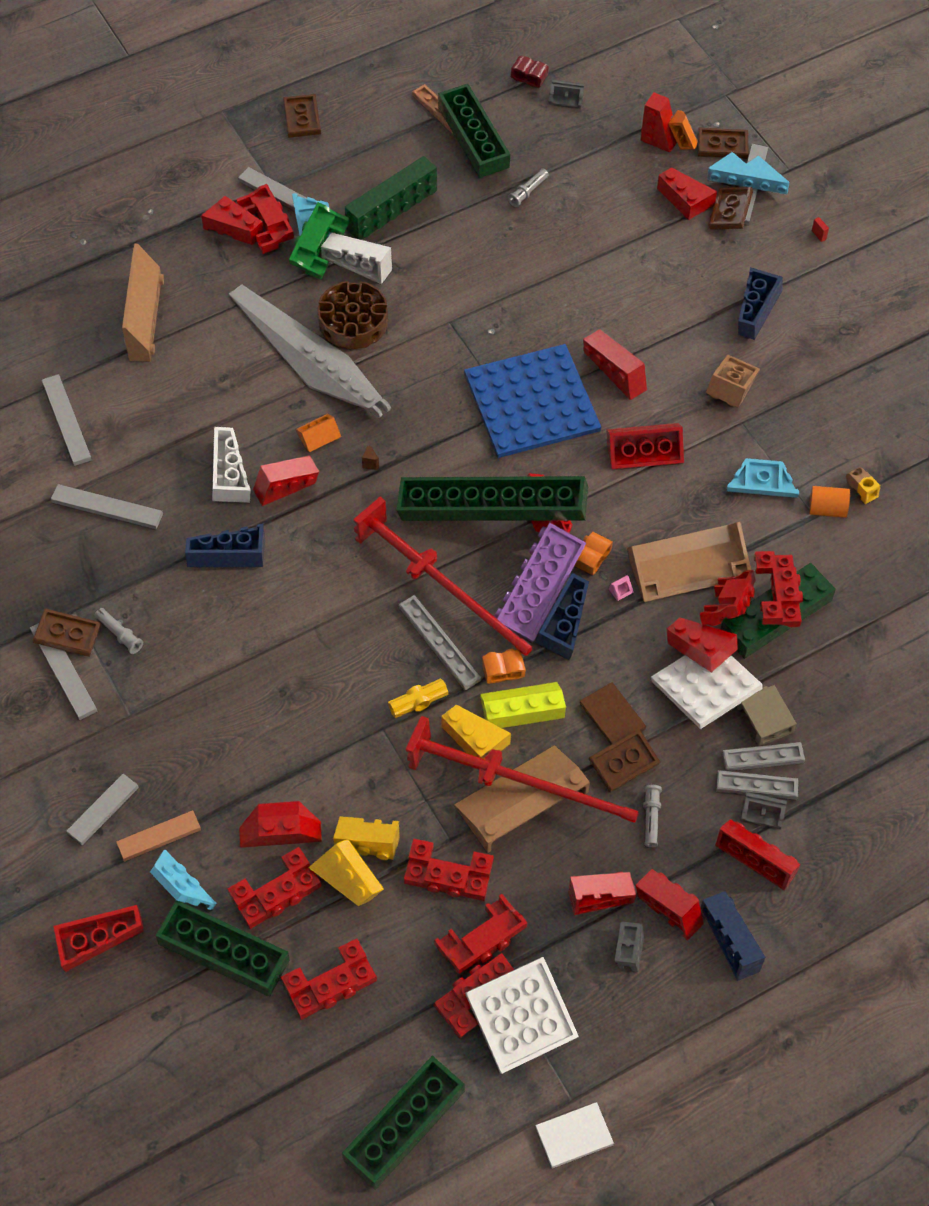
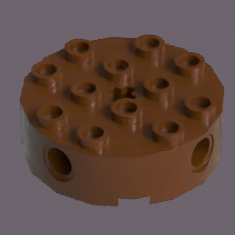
[317,281,388,349]

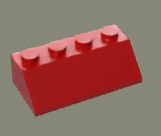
[606,423,684,469]
[715,819,801,891]

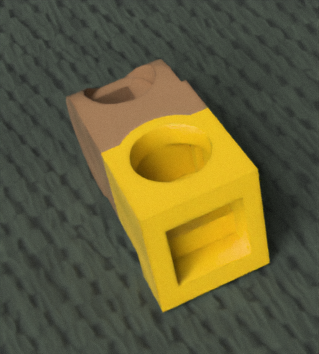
[846,467,880,504]

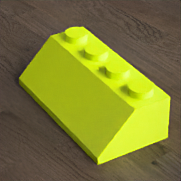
[480,682,566,728]

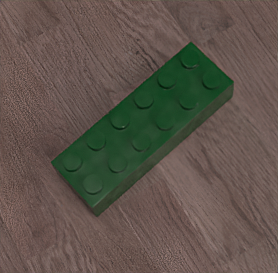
[438,83,511,178]
[345,156,437,240]
[720,563,836,659]
[156,900,290,997]
[342,1055,465,1190]

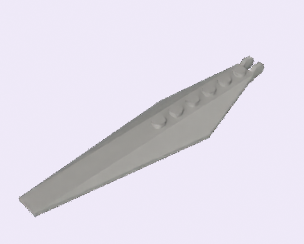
[229,285,391,418]

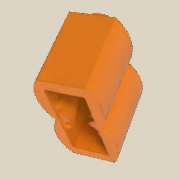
[574,532,613,575]
[482,649,526,684]

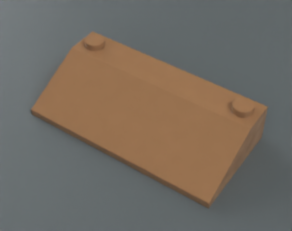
[122,243,164,362]
[627,522,751,602]
[454,745,590,853]

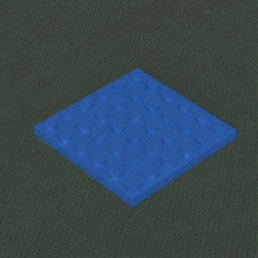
[464,344,601,458]

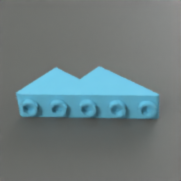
[707,152,790,194]

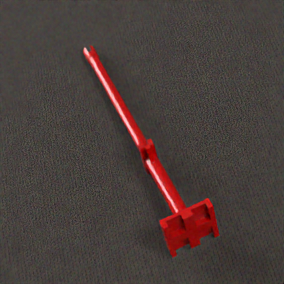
[353,497,532,656]
[406,716,639,823]

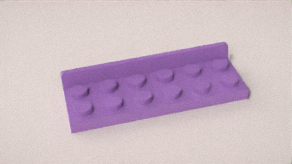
[494,523,586,643]

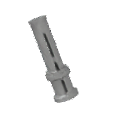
[507,168,549,207]
[95,608,143,654]
[643,785,662,847]

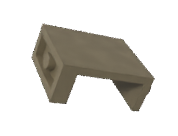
[737,685,797,746]

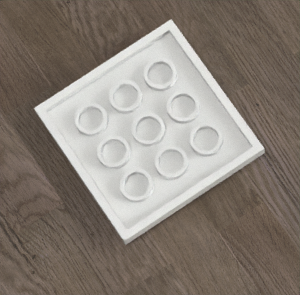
[651,655,762,729]
[465,957,579,1074]

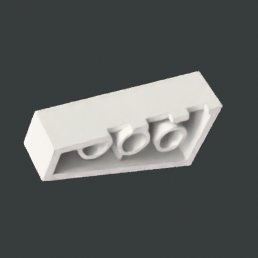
[321,233,392,284]
[212,427,251,503]

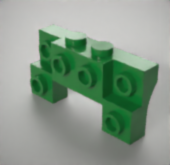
[289,202,349,280]

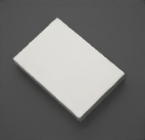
[536,1102,614,1168]

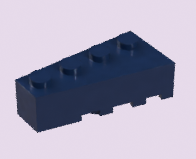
[738,267,783,340]
[185,523,265,567]
[535,573,589,660]
[700,891,765,981]

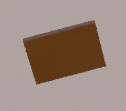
[283,94,321,138]
[698,127,749,159]
[709,187,753,229]
[33,609,101,657]
[580,682,646,745]
[589,729,660,793]

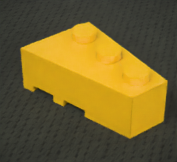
[441,705,511,759]
[333,816,400,860]
[309,839,384,906]

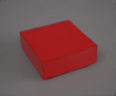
[811,217,829,242]

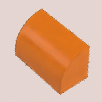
[668,110,697,150]
[296,414,341,452]
[809,486,850,518]

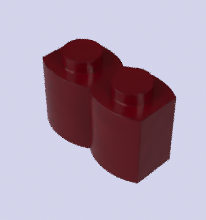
[510,56,549,88]

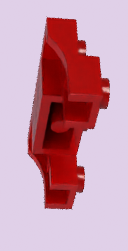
[236,184,294,254]
[754,551,803,627]
[700,570,756,626]
[404,838,494,901]
[227,847,321,929]
[434,894,527,974]
[281,938,377,1020]
[433,953,514,1039]

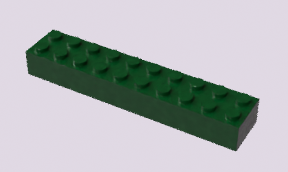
[396,476,589,521]

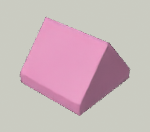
[609,575,634,601]

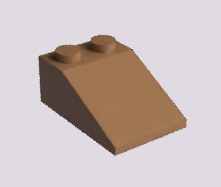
[706,355,760,408]

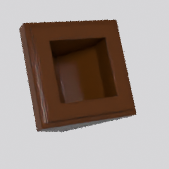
[362,445,379,470]

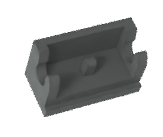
[549,80,585,109]
[741,792,787,829]
[615,922,645,972]

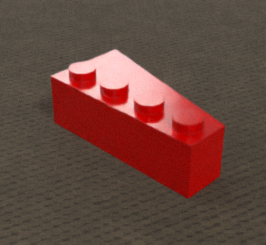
[583,329,647,400]
[53,905,144,972]

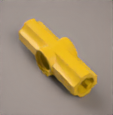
[388,678,448,718]

